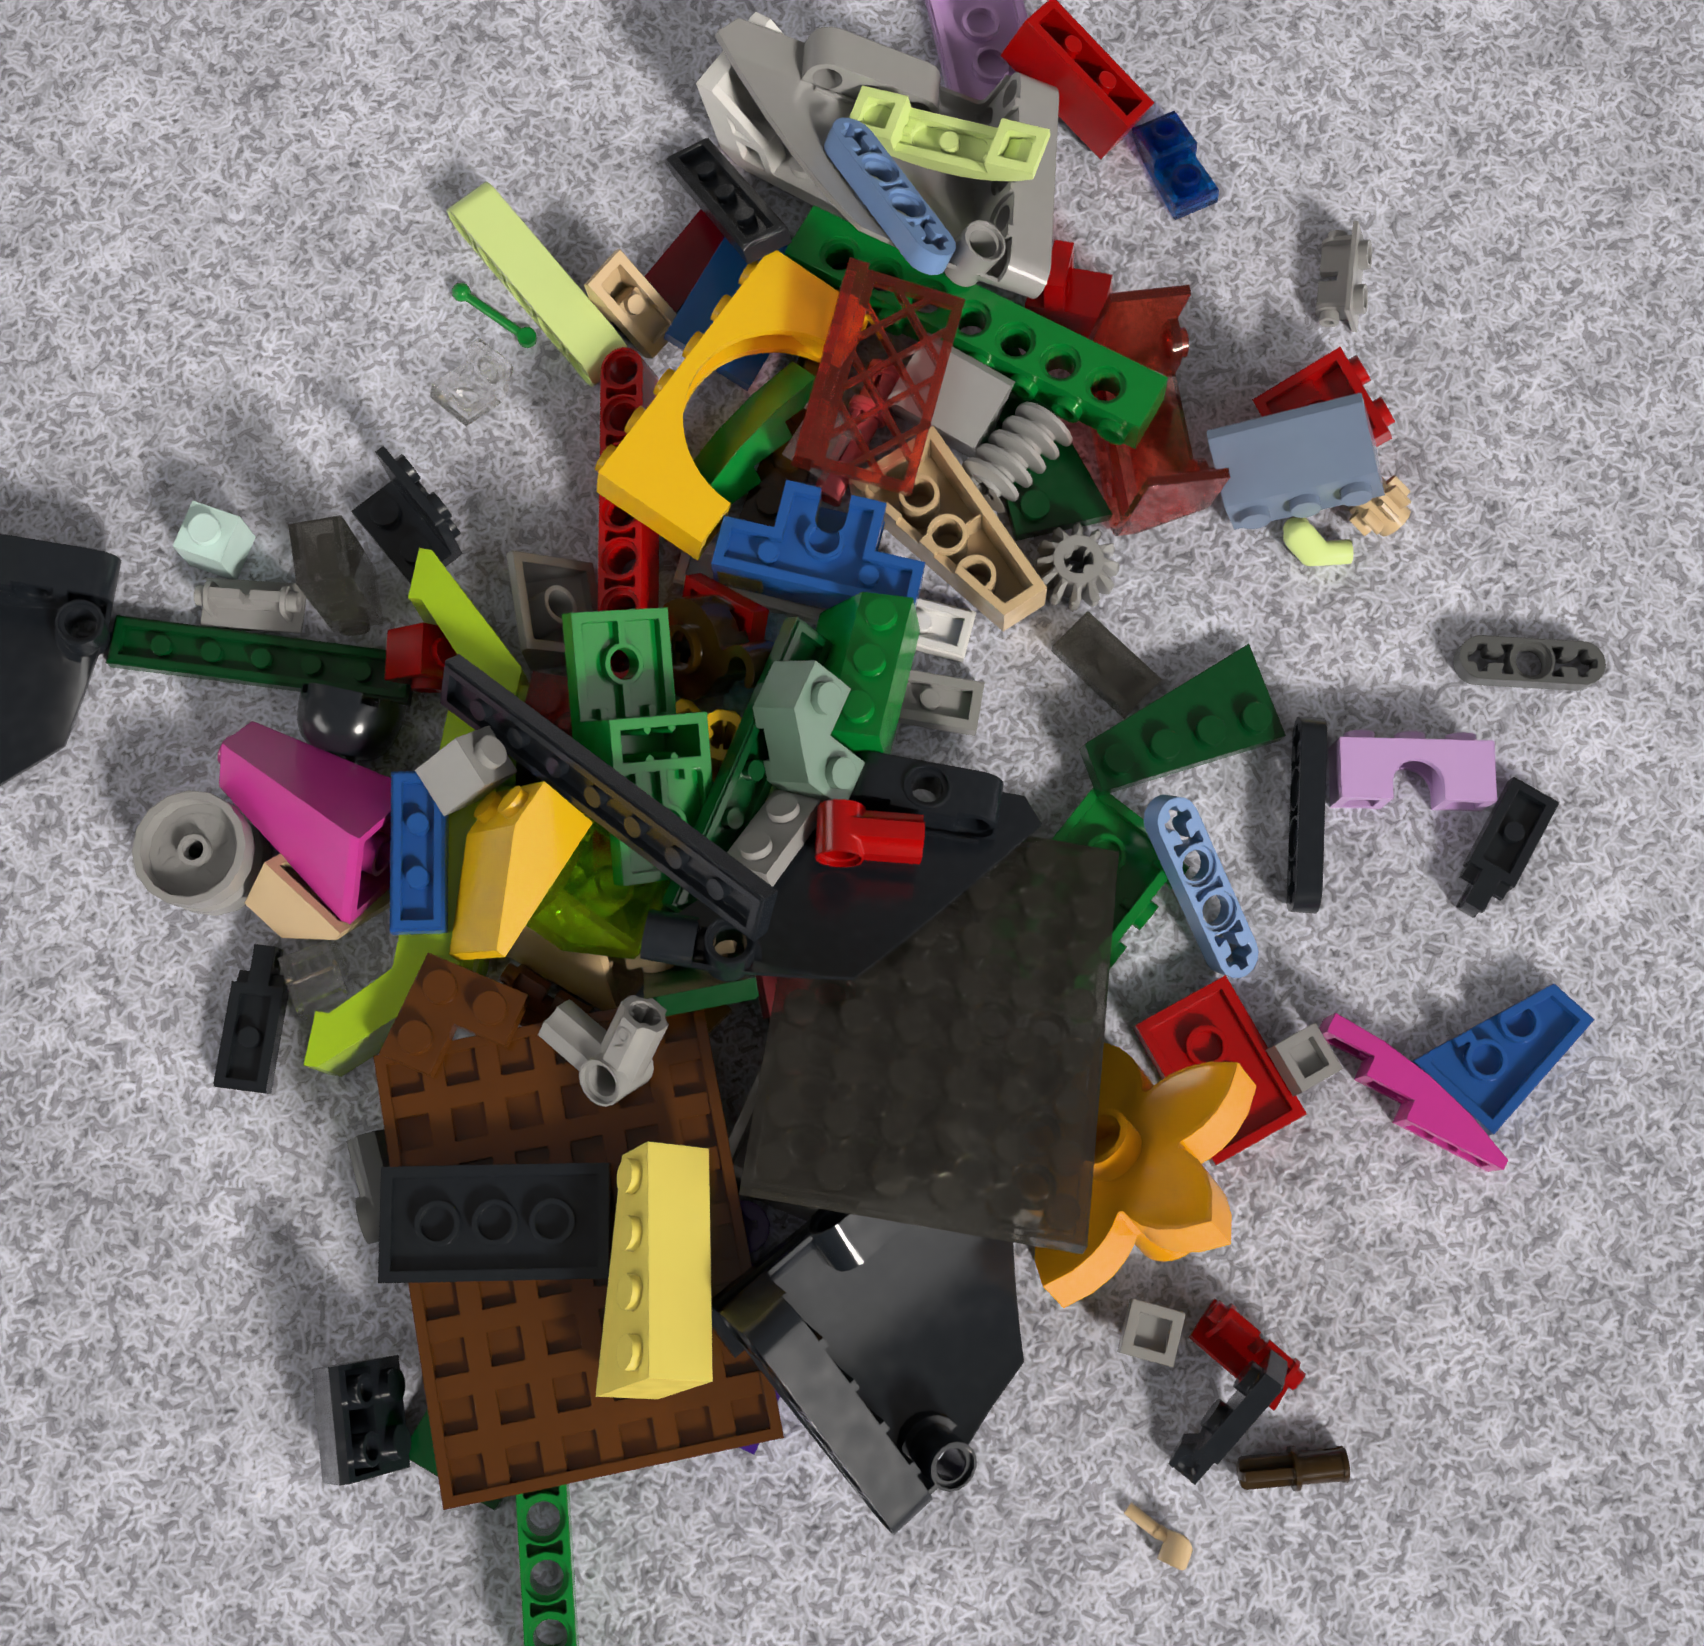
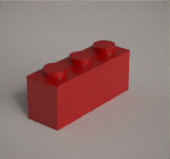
[1000,0,1155,160]

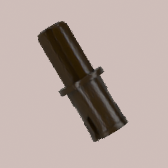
[1236,1446,1350,1491]

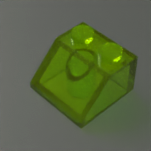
[526,817,671,959]

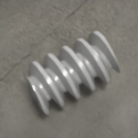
[962,402,1073,513]

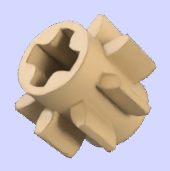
[1348,475,1411,536]

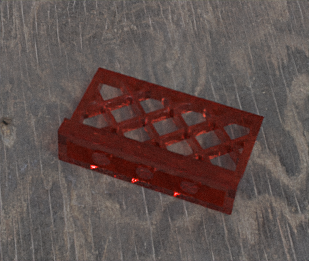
[791,257,965,496]

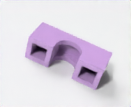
[1328,730,1497,811]

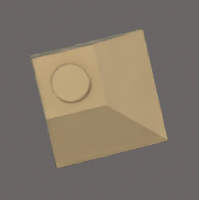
[245,853,390,940]

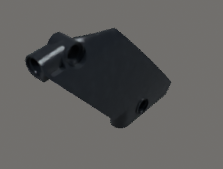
[640,751,1042,982]

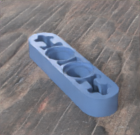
[824,117,956,275]
[1144,795,1259,978]

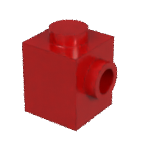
[385,622,457,693]

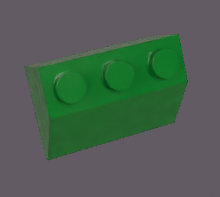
[816,592,920,754]

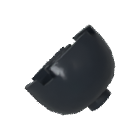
[297,683,406,763]

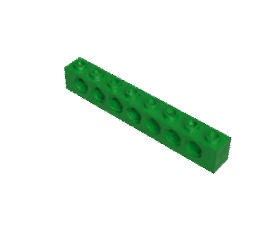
[784,205,1168,449]

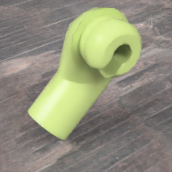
[1283,516,1353,566]

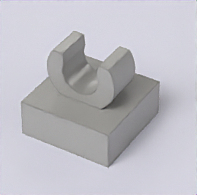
[1266,1022,1343,1097]
[1117,1298,1186,1367]

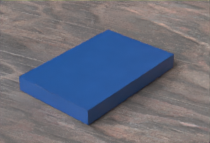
[664,237,788,391]

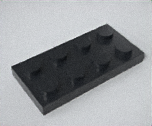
[378,1162,611,1283]

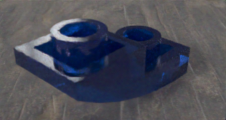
[1132,110,1219,220]

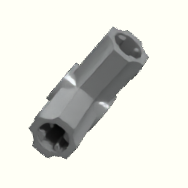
[538,995,669,1107]

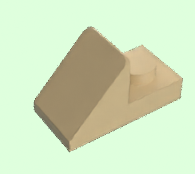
[584,249,677,358]

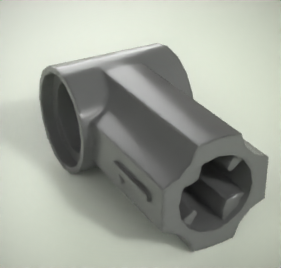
[346,1129,390,1244]

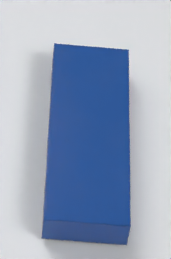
[390,771,449,935]

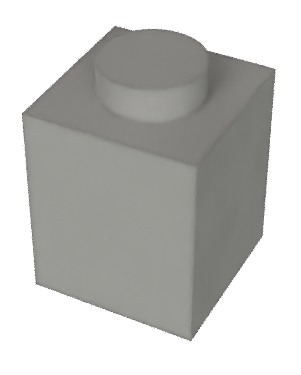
[415,726,518,816]

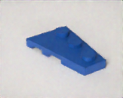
[1411,983,1595,1136]

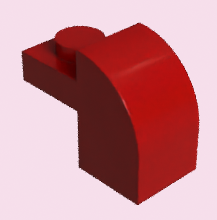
[1025,239,1113,342]

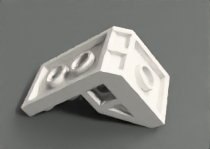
[696,12,849,222]

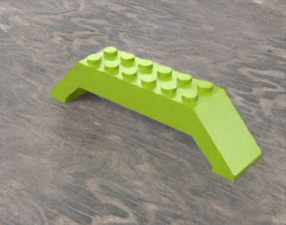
[304,548,541,1077]

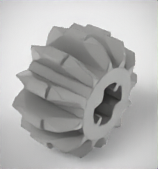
[1032,523,1119,612]

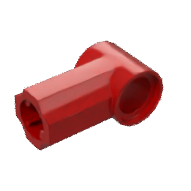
[815,799,925,867]

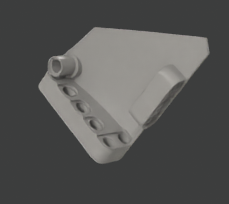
[715,18,1059,299]

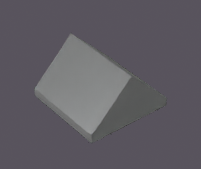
[887,333,1015,458]
[506,550,598,671]

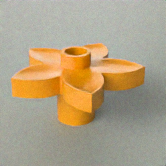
[1012,1040,1256,1308]

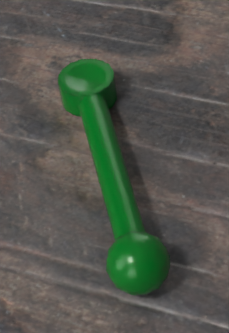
[452,282,537,348]

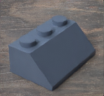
[1207,393,1385,530]

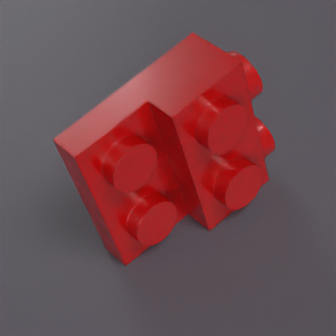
[1252,347,1395,447]

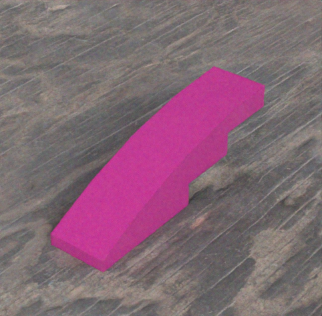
[1319,1013,1508,1172]

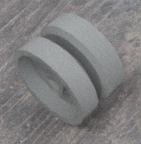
[132,790,272,916]

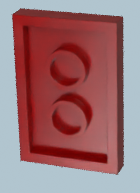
[1132,975,1307,1166]

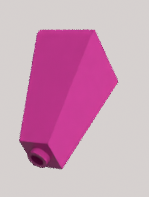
[217,721,391,924]

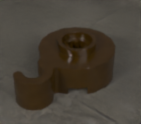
[662,594,774,700]

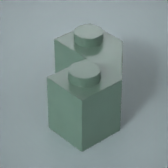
[753,660,865,803]

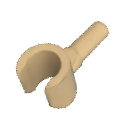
[1124,1502,1193,1570]

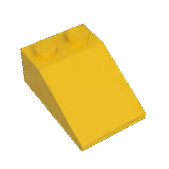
[449,781,593,961]

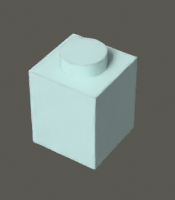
[173,500,256,580]

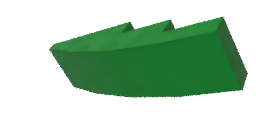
[693,361,824,504]

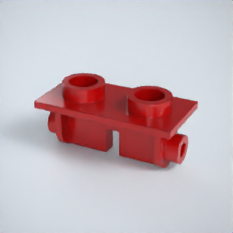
[1188,1298,1306,1411]

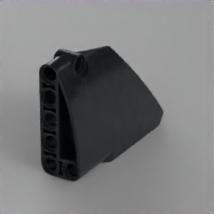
[717,1070,1024,1535]

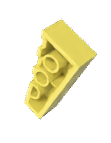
[595,1141,713,1399]

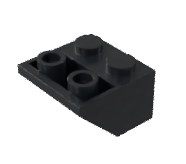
[312,1355,411,1486]

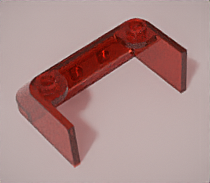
[1088,285,1231,536]

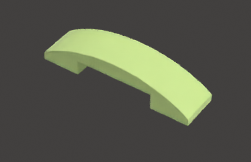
[849,85,1051,181]

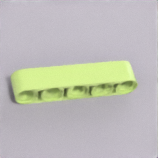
[446,181,628,387]

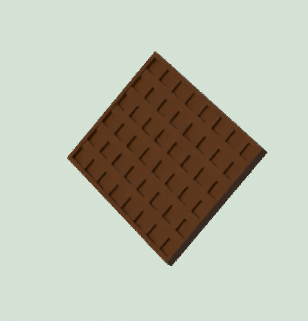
[373,1008,784,1510]

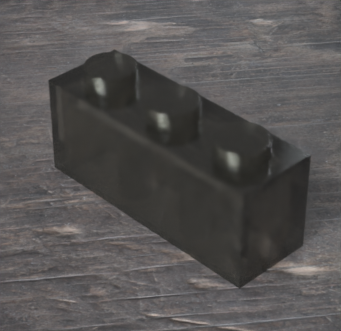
[288,515,384,636]

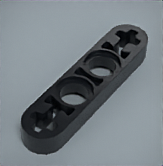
[1286,716,1327,914]

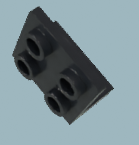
[351,446,462,585]

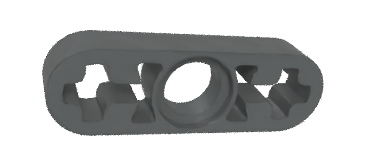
[1453,635,1606,691]

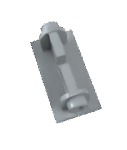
[1315,221,1372,332]
[194,578,308,634]

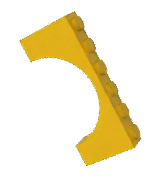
[595,250,871,561]

